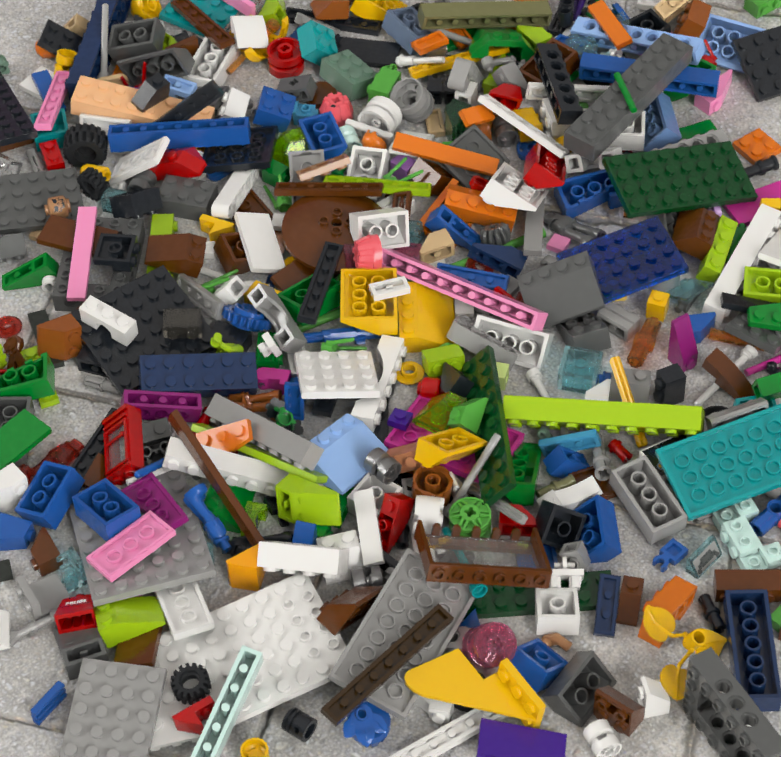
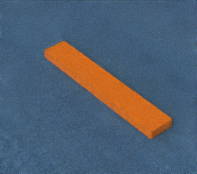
[392,132,500,176]

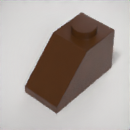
[30,527,64,577]
[616,575,644,627]

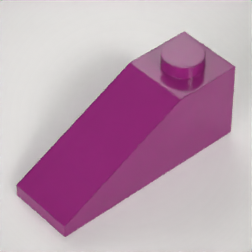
[668,313,698,372]

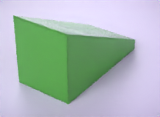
[771,605,781,633]

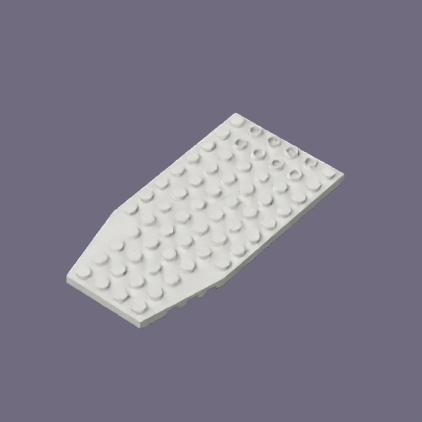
[150,571,346,752]

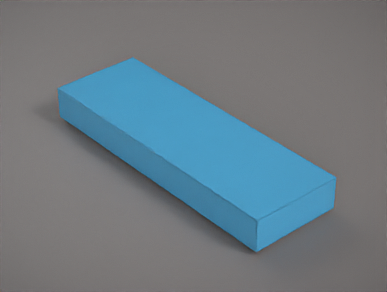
[539,429,601,457]

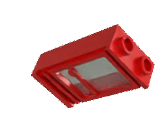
[102,403,145,485]

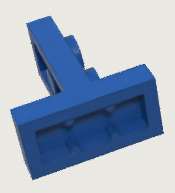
[284,376,306,420]

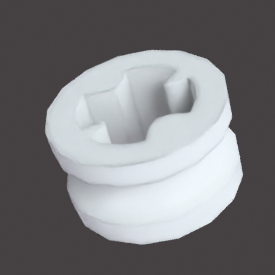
[41,275,57,293]

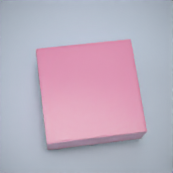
[546,233,571,255]

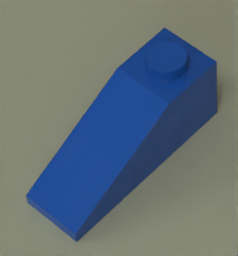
[424,204,481,250]

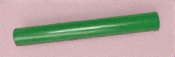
[614,72,637,113]

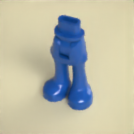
[183,483,231,554]

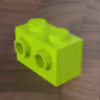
[421,344,465,378]

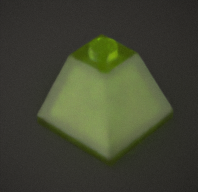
[273,127,309,171]
[412,391,467,433]

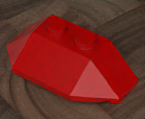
[149,147,207,181]

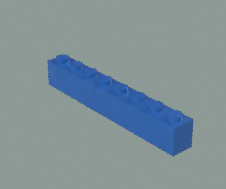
[579,52,720,98]
[107,117,251,153]

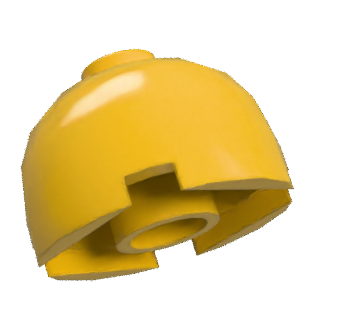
[130,0,162,19]

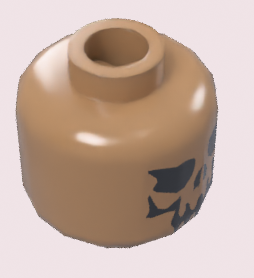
[44,195,71,218]

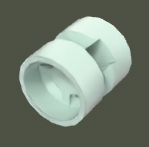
[339,125,362,158]

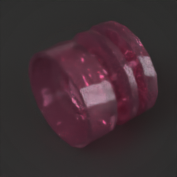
[462,622,517,669]

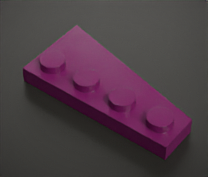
[121,472,189,530]

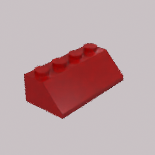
[523,142,566,189]

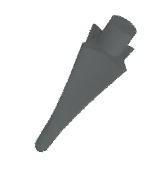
[674,283,708,313]

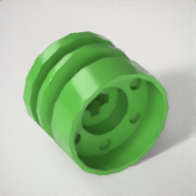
[449,497,491,538]

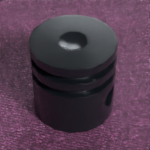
[281,707,317,742]

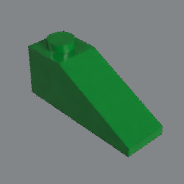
[2,252,59,291]

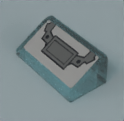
[686,535,722,579]

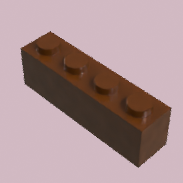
[713,569,781,603]

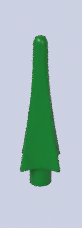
[725,223,747,263]

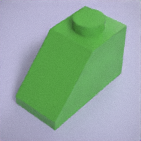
[447,397,488,434]

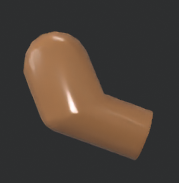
[541,633,573,652]

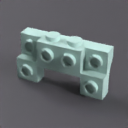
[712,498,781,569]

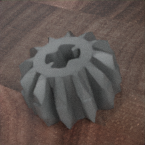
[480,222,511,245]

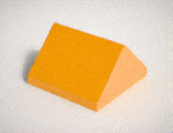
[226,544,266,592]

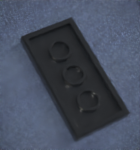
[337,36,401,68]

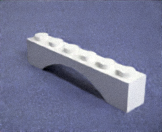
[351,334,407,432]

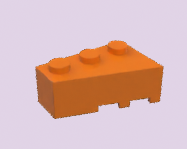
[638,575,697,648]

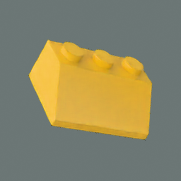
[414,427,488,468]

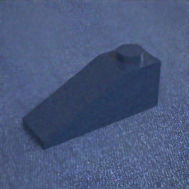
[467,243,528,279]

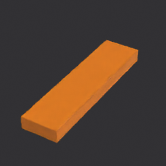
[587,0,633,50]

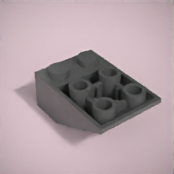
[555,312,611,358]
[142,417,173,473]
[53,627,109,680]

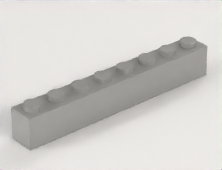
[204,393,324,471]

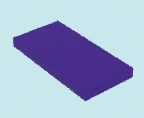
[476,718,567,757]

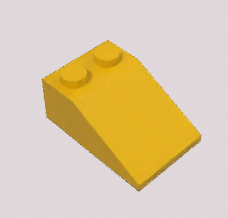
[349,0,408,21]

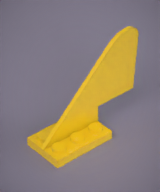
[404,648,546,729]

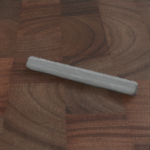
[468,482,528,525]

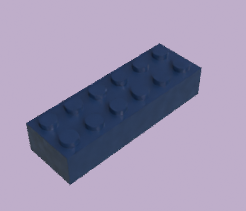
[138,352,258,398]
[723,589,781,712]

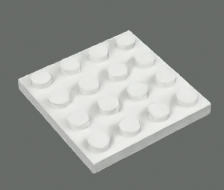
[294,350,380,399]

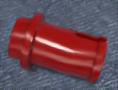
[608,439,633,464]

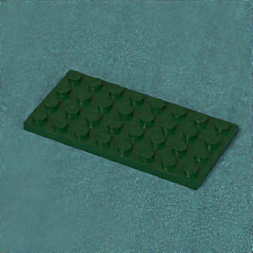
[602,141,758,218]

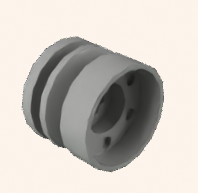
[390,77,435,123]

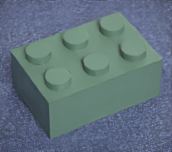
[319,49,377,101]

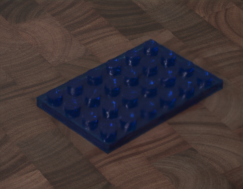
[556,216,689,304]

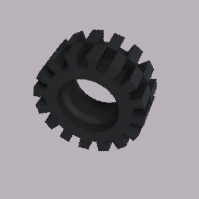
[77,167,110,201]
[170,663,211,705]

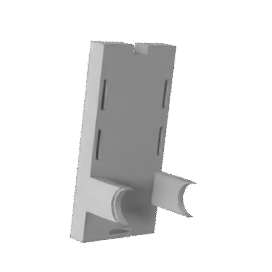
[288,149,325,204]

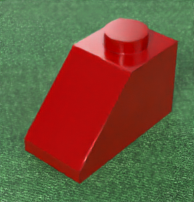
[489,83,523,111]
[499,503,537,537]

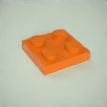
[732,128,781,165]

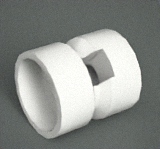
[583,719,622,757]

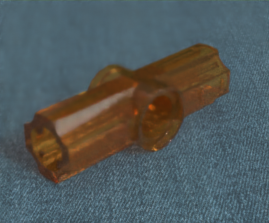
[627,317,662,368]

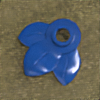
[343,704,387,747]

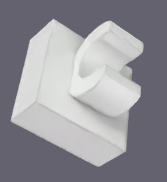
[257,331,283,358]

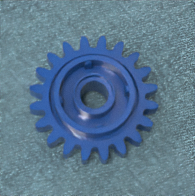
[222,303,273,332]

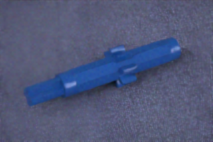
[303,327,397,345]

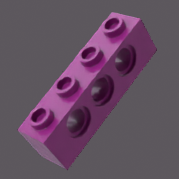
[120,389,202,423]

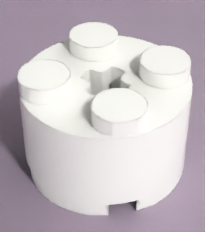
[412,495,445,535]

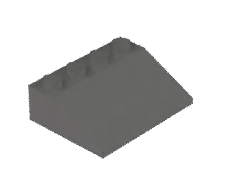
[517,251,605,329]

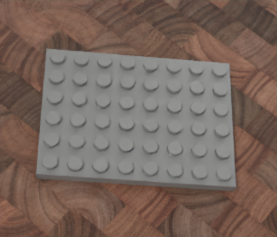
[69,470,216,607]

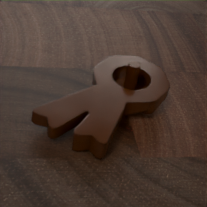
[3,335,26,369]

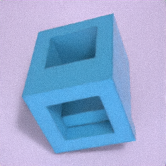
[293,101,319,126]

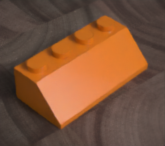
[444,183,518,232]

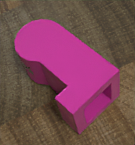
[257,367,292,395]

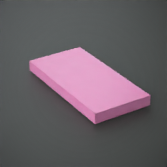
[86,510,176,583]

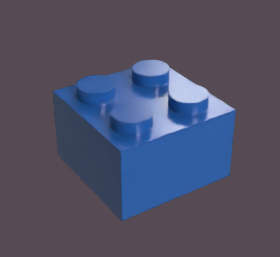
[252,86,296,134]

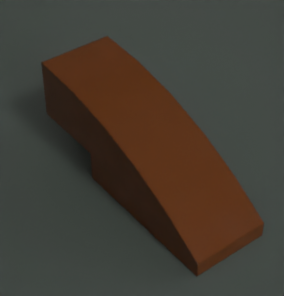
[701,348,755,399]

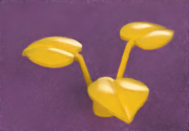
[643,605,727,701]

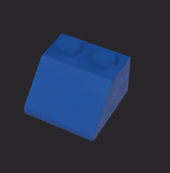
[509,638,568,693]

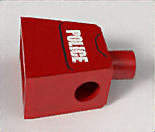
[54,594,97,634]

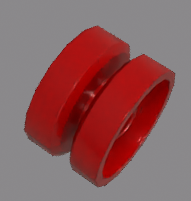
[267,37,305,79]

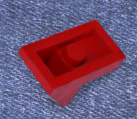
[172,695,215,735]

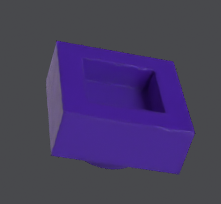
[387,408,413,431]

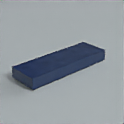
[593,573,621,638]

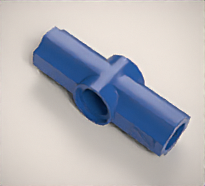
[749,495,781,537]

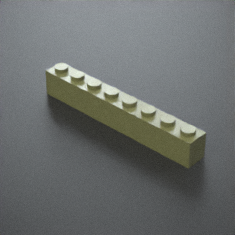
[417,0,553,29]

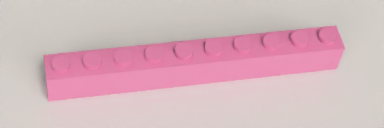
[382,248,548,331]

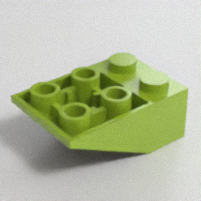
[275,473,342,526]

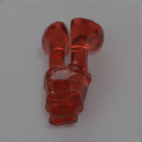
[18,438,84,485]

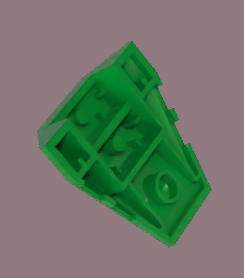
[469,27,535,60]

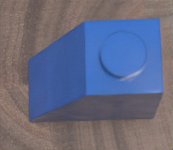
[0,512,36,551]

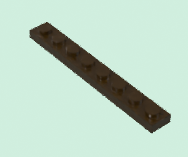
[320,604,454,726]

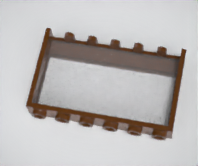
[414,520,553,589]

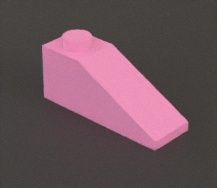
[694,69,733,115]

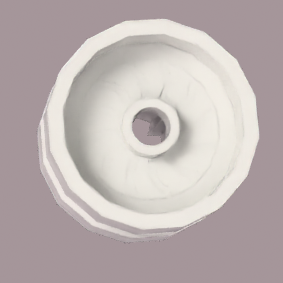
[358,96,402,133]

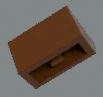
[593,685,645,737]

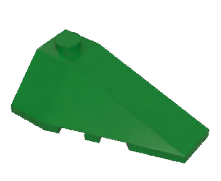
[505,442,542,506]

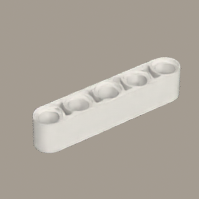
[211,169,260,219]

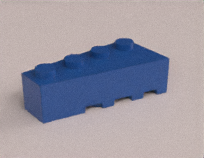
[553,170,615,218]

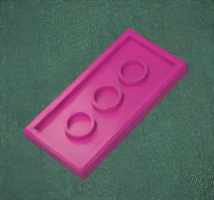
[722,180,781,226]

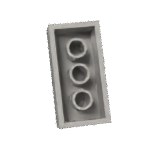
[609,455,688,545]

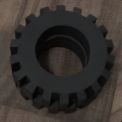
[63,123,108,169]

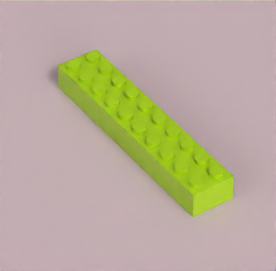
[503,395,705,438]

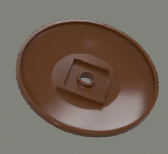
[282,196,382,274]

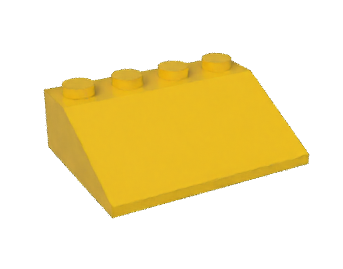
[340,268,398,336]
[398,281,456,353]

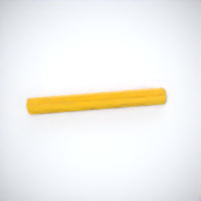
[609,356,648,448]

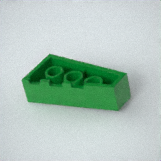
[0,352,55,400]

